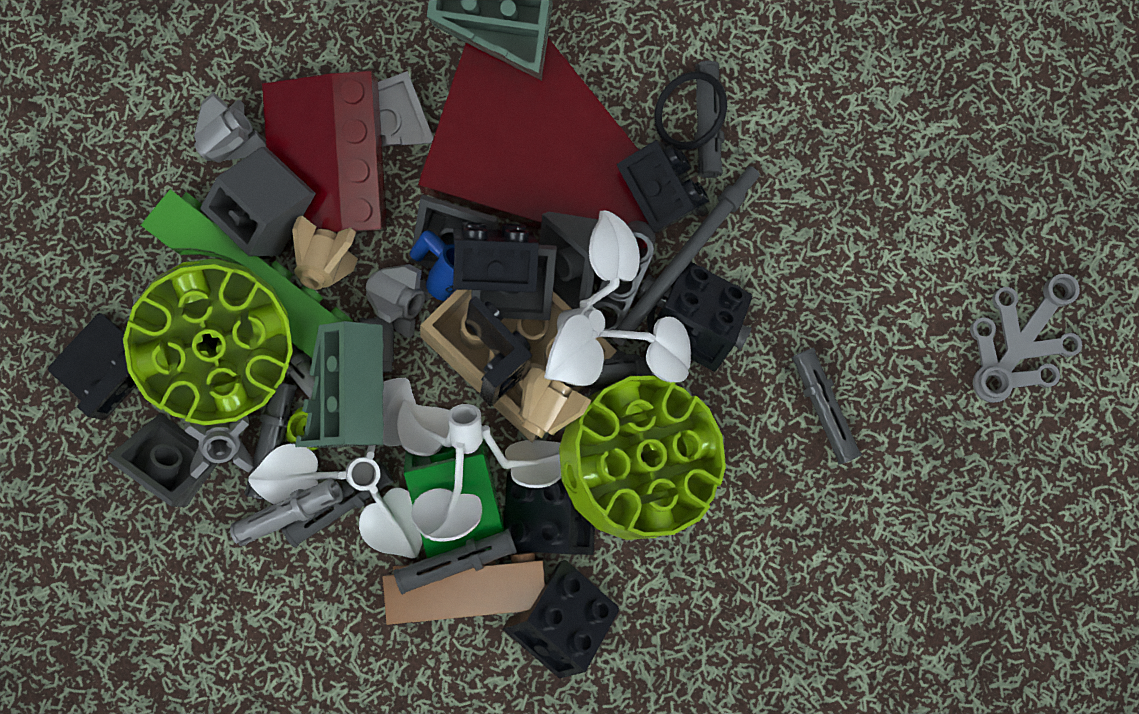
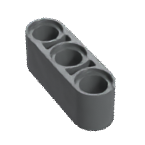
[593,221,656,330]

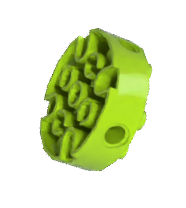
[123,258,293,425]
[559,376,726,540]

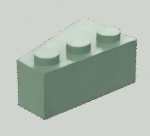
[427,0,553,81]
[295,321,384,448]

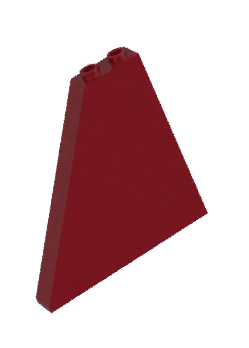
[418,38,649,250]

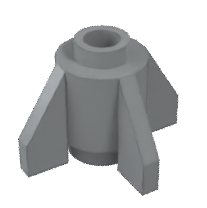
[194,92,266,163]
[366,264,433,338]
[184,416,254,479]

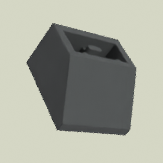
[200,147,316,256]

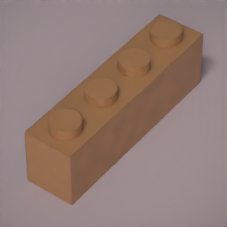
[383,553,546,625]

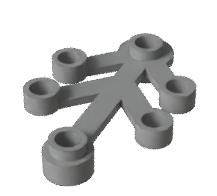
[970,274,1082,403]

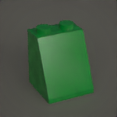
[404,439,505,559]

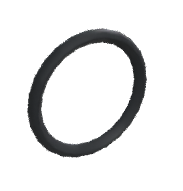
[654,71,728,150]

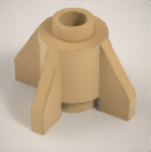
[292,216,358,290]
[518,367,591,438]

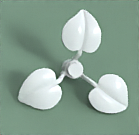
[544,210,691,386]
[248,378,423,558]
[397,400,561,541]

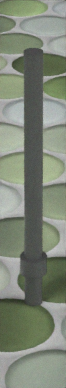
[611,166,760,346]

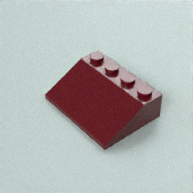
[262,71,387,236]

